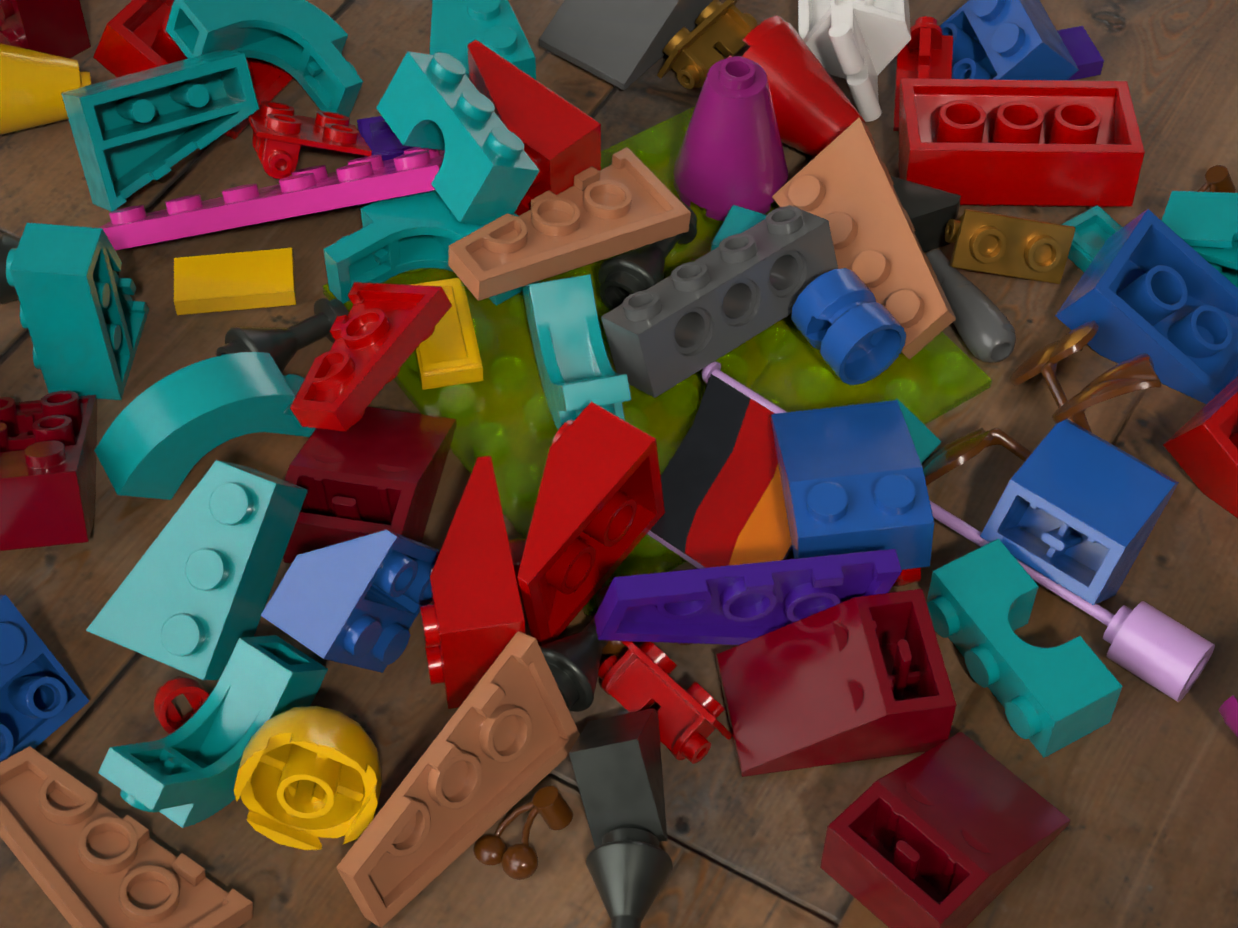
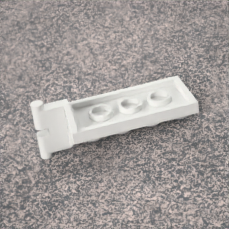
[798,0,911,122]

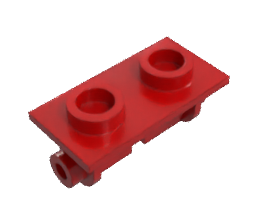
[893,16,953,131]
[598,641,733,764]

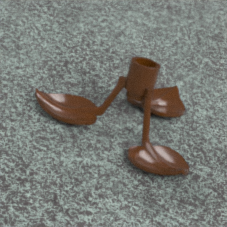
[922,320,1161,486]

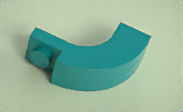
[165,0,363,117]
[323,190,541,306]
[522,274,631,430]
[94,352,316,500]
[98,635,328,828]

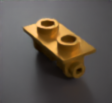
[657,0,758,89]
[945,208,1076,284]

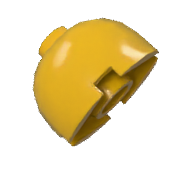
[233,706,382,850]

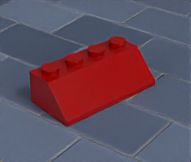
[898,79,1145,208]

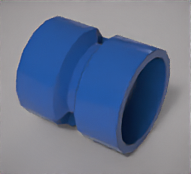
[791,268,906,385]

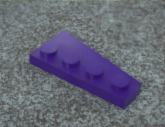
[594,549,902,645]

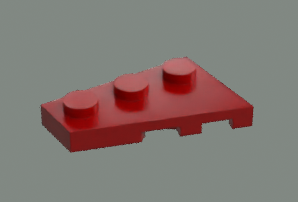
[290,282,452,432]

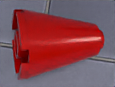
[728,15,865,158]

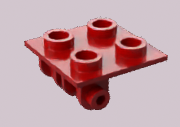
[247,101,372,179]

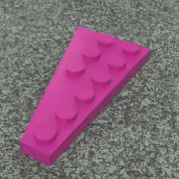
[99,147,445,251]

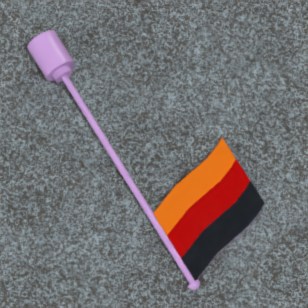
[647,361,1215,702]

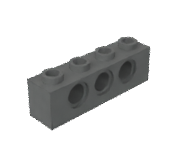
[601,205,838,398]

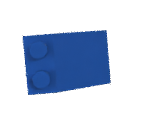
[1055,209,1238,404]
[771,400,934,570]

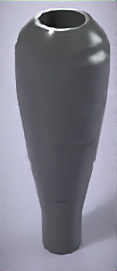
[926,249,1016,363]

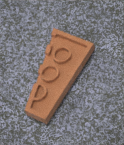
[772,118,956,360]
[448,147,691,301]
[336,631,580,928]
[0,746,253,928]

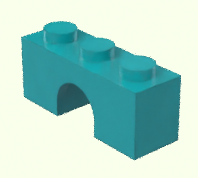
[376,51,540,225]
[926,538,1123,758]

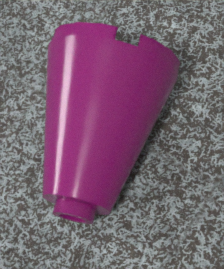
[674,56,788,221]

